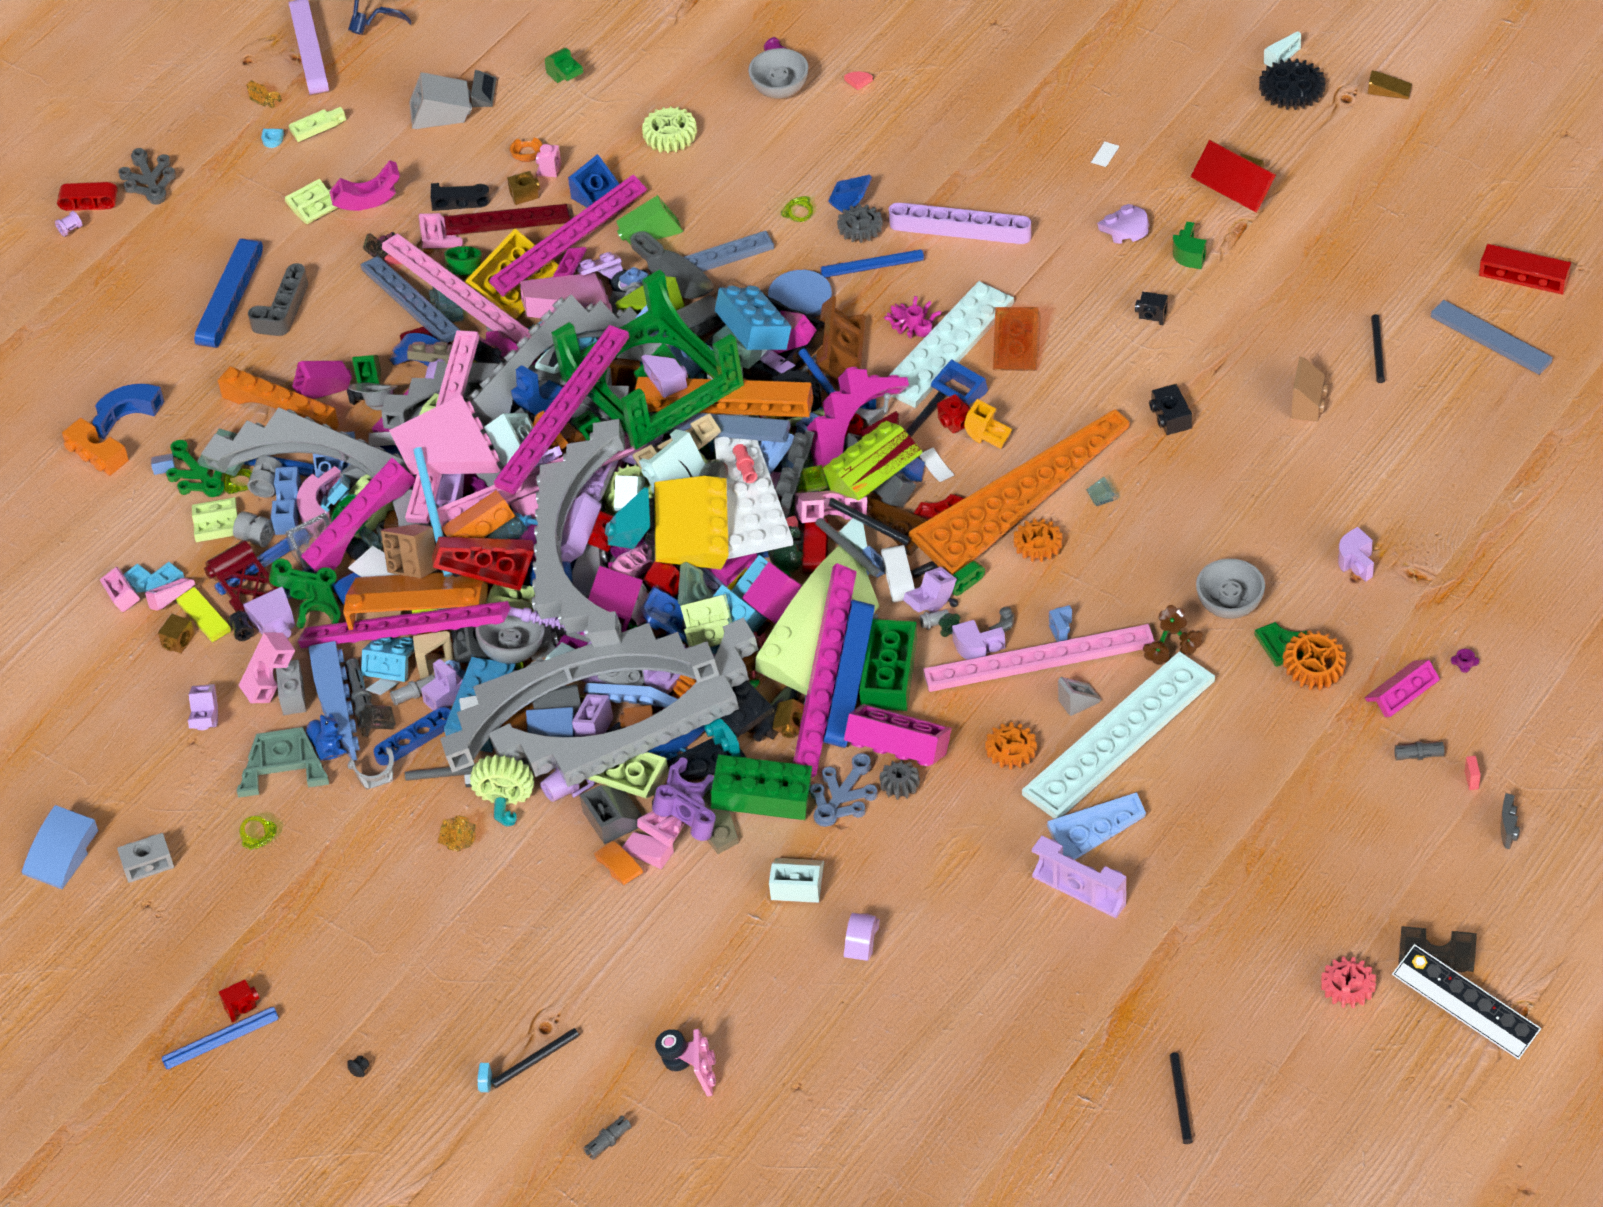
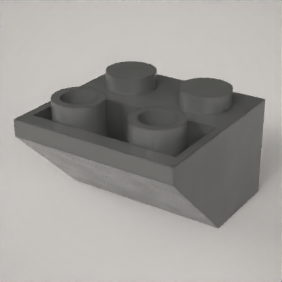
[580,785,642,845]

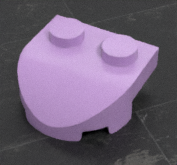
[1097,204,1150,244]

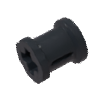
[228,611,254,641]

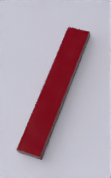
[444,204,570,236]

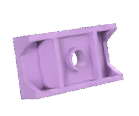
[1032,836,1126,918]

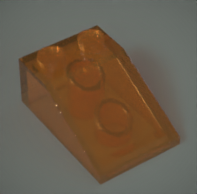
[993,307,1041,371]

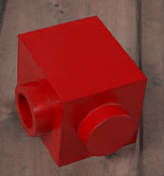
[644,561,680,597]

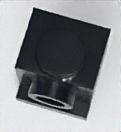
[1135,292,1168,325]

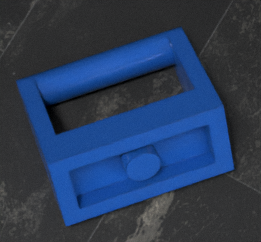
[931,359,988,405]

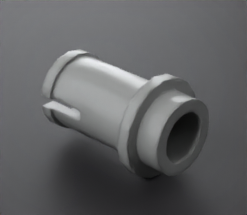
[920,609,950,630]

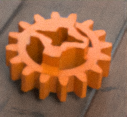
[1013,518,1062,562]
[985,722,1037,770]

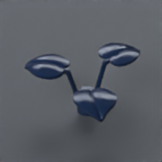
[348,0,412,35]

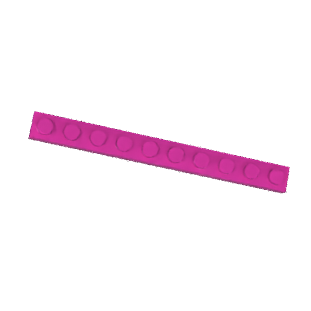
[489,174,647,297]
[494,325,629,494]
[793,563,857,778]
[298,601,511,648]

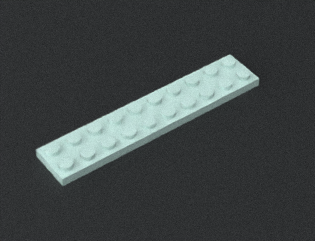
[1022,651,1215,819]

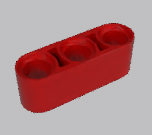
[57,182,118,211]
[803,519,828,573]

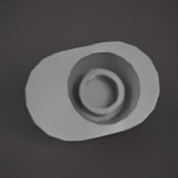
[348,383,398,410]

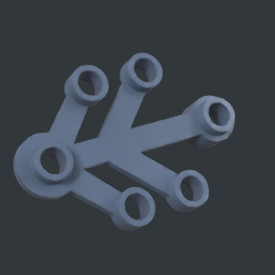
[810,753,877,827]

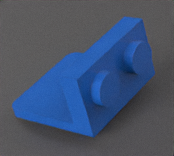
[640,586,686,640]

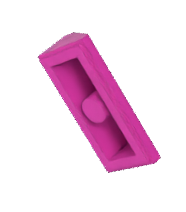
[553,247,587,277]

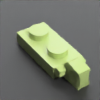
[288,107,346,142]

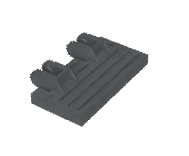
[776,430,814,518]

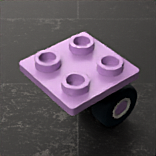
[576,252,628,293]

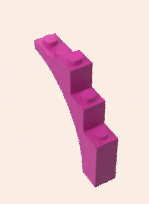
[807,367,909,476]

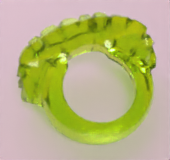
[781,196,813,222]
[223,468,252,494]
[239,816,277,850]

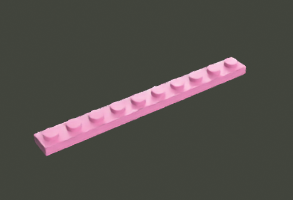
[382,233,544,353]
[405,331,479,524]
[437,432,645,532]
[923,624,1155,692]

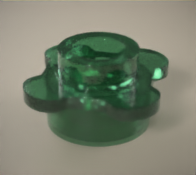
[938,613,960,637]

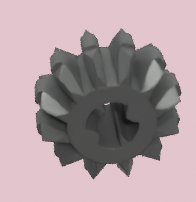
[879,759,920,800]

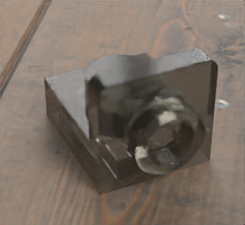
[363,231,395,258]
[357,705,396,737]

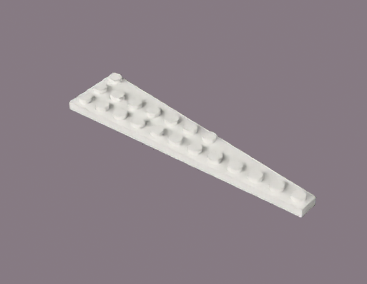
[707,374,793,559]

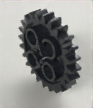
[1259,58,1326,110]

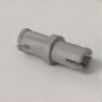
[390,674,435,705]

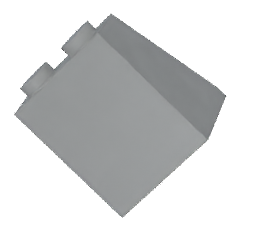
[409,72,472,129]

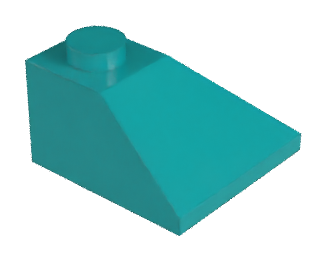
[605,487,650,549]

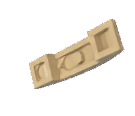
[632,413,721,469]

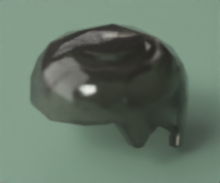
[698,459,728,478]

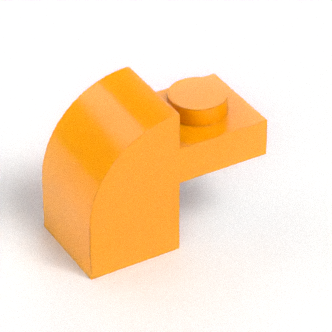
[965,399,1012,449]

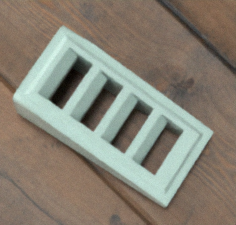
[1264,31,1301,67]

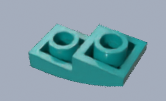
[704,718,740,757]

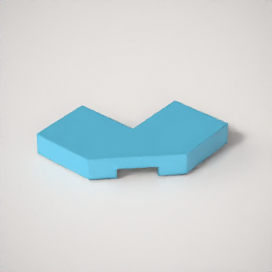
[124,562,185,592]

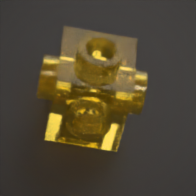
[437,815,476,852]

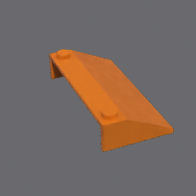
[343,573,489,630]

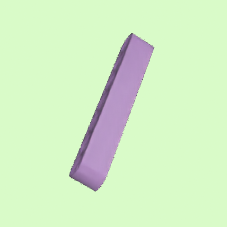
[289,0,329,95]
[889,203,1031,244]

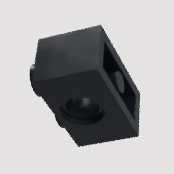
[1149,384,1192,435]

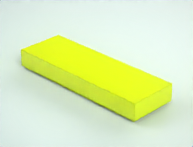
[176,587,231,642]

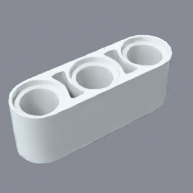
[881,545,914,603]

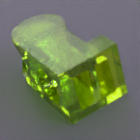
[801,465,827,493]

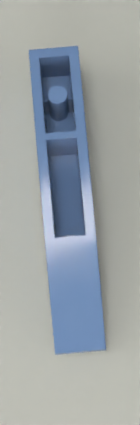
[308,641,360,761]

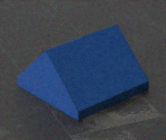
[568,154,619,208]

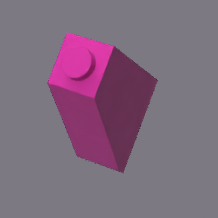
[771,311,817,354]
[292,361,352,399]

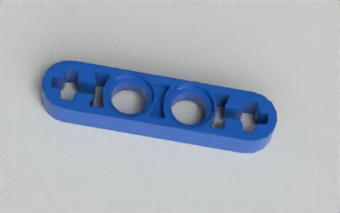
[374,707,451,766]

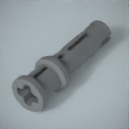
[345,658,376,720]

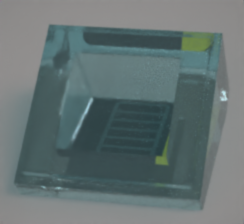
[1086,477,1120,506]

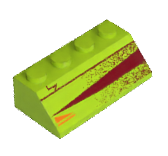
[823,421,922,501]

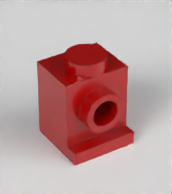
[587,511,614,552]
[218,979,260,1023]

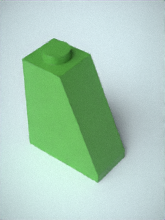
[616,195,683,245]

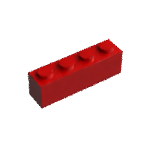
[1479,244,1571,295]

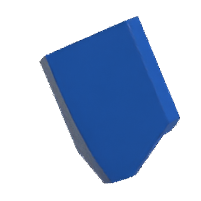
[828,174,872,213]

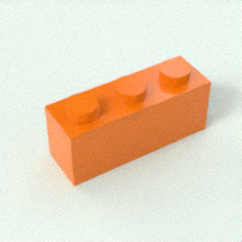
[441,490,515,538]

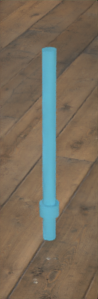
[413,447,453,577]

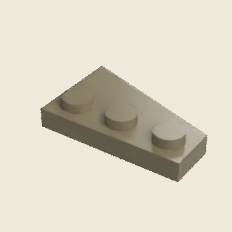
[407,342,453,364]
[701,788,738,854]

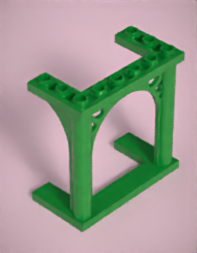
[551,269,744,450]

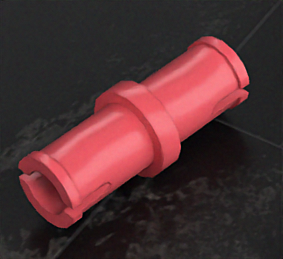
[733,444,757,483]

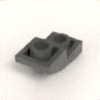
[1500,793,1521,849]

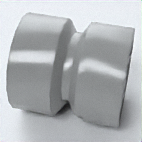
[247,456,283,498]
[233,511,274,547]

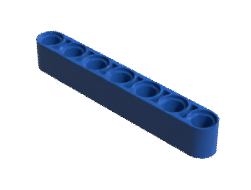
[194,238,263,348]
[823,599,875,748]

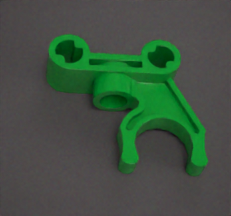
[269,558,341,629]

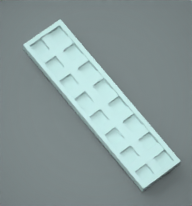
[889,281,1014,408]

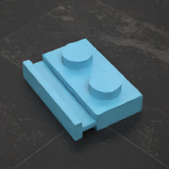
[321,474,350,512]

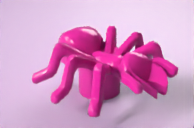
[884,296,941,338]

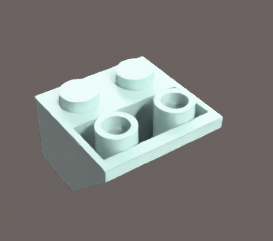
[769,858,824,903]

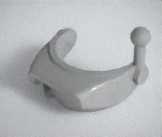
[855,393,891,426]
[347,747,394,790]

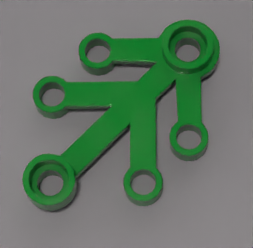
[166,440,225,497]

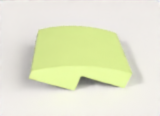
[285,179,338,224]
[192,497,238,542]
[681,594,732,647]

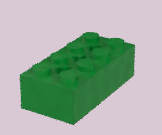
[860,619,917,711]
[711,754,812,820]

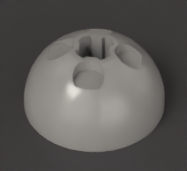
[748,48,808,99]
[1196,559,1265,619]
[476,615,544,664]

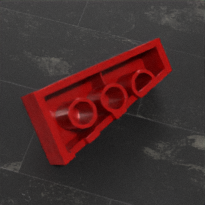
[432,537,534,591]

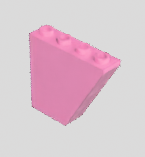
[520,272,612,318]
[389,395,500,475]

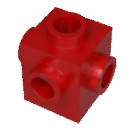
[937,394,971,434]

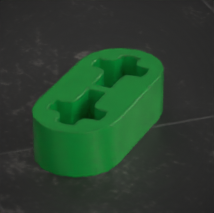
[952,561,985,596]

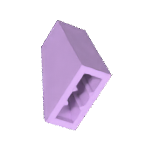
[561,493,601,563]

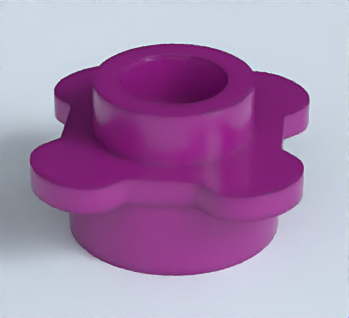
[470,476,488,493]
[1451,649,1479,673]

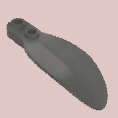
[630,231,714,299]

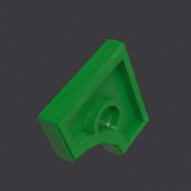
[1254,622,1307,667]

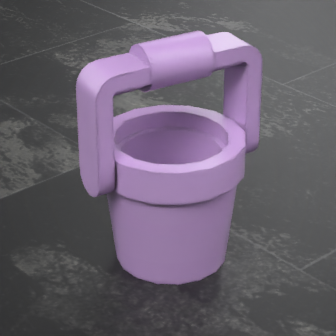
[540,767,594,802]

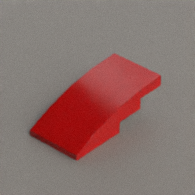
[1190,140,1276,213]

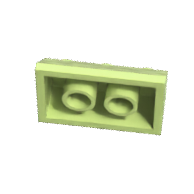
[587,752,669,799]

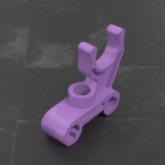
[652,757,716,841]

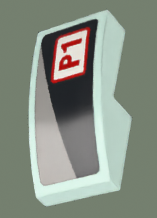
[535,345,560,374]

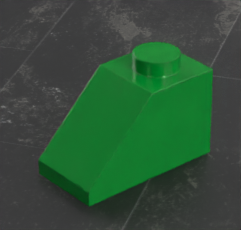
[352,354,381,384]

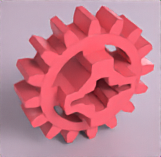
[1321,957,1376,1008]

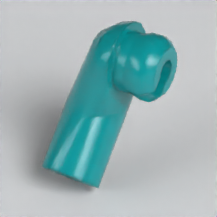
[494,797,517,827]

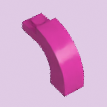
[329,160,400,211]

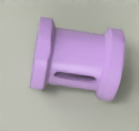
[55,211,82,237]

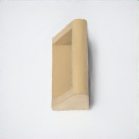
[413,631,455,680]

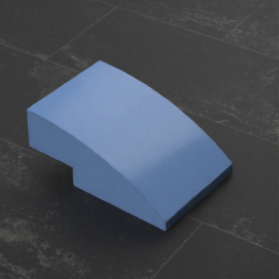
[22,805,98,889]

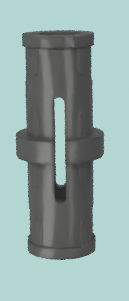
[1394,741,1444,761]
[583,1115,631,1160]

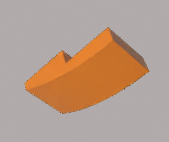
[594,841,643,885]

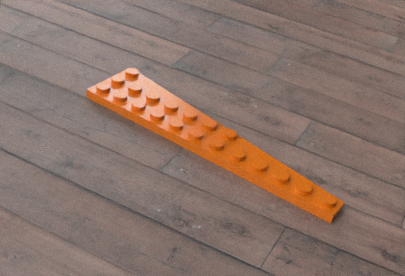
[909,409,1130,575]

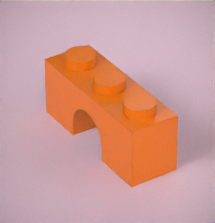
[62,417,129,476]

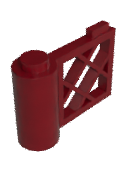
[204,540,279,612]

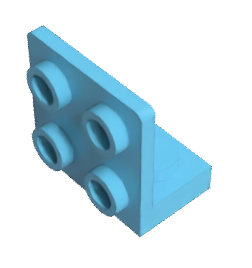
[361,637,415,682]

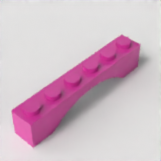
[301,457,416,572]

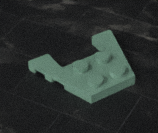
[237,727,329,798]

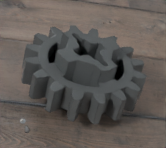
[837,204,883,243]

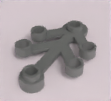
[118,148,176,205]

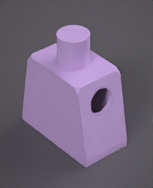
[243,587,295,639]

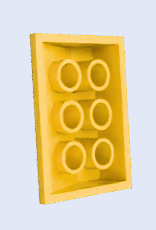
[464,229,559,320]
[654,476,729,570]

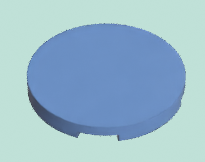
[768,270,832,317]

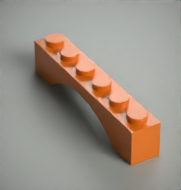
[218,366,339,431]

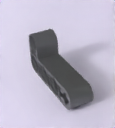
[248,263,308,336]

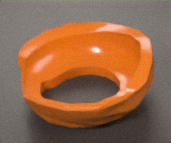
[509,138,543,162]

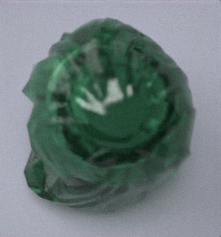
[768,526,803,572]

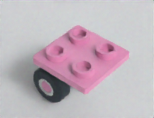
[655,1029,716,1096]

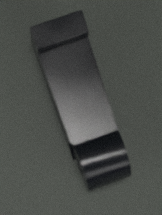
[430,183,490,211]

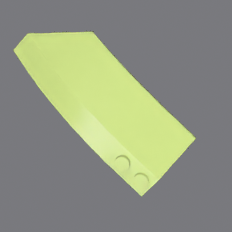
[755,546,879,695]

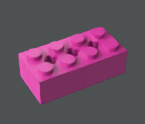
[844,704,952,766]

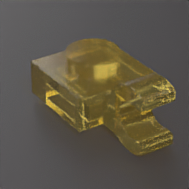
[246,80,282,108]

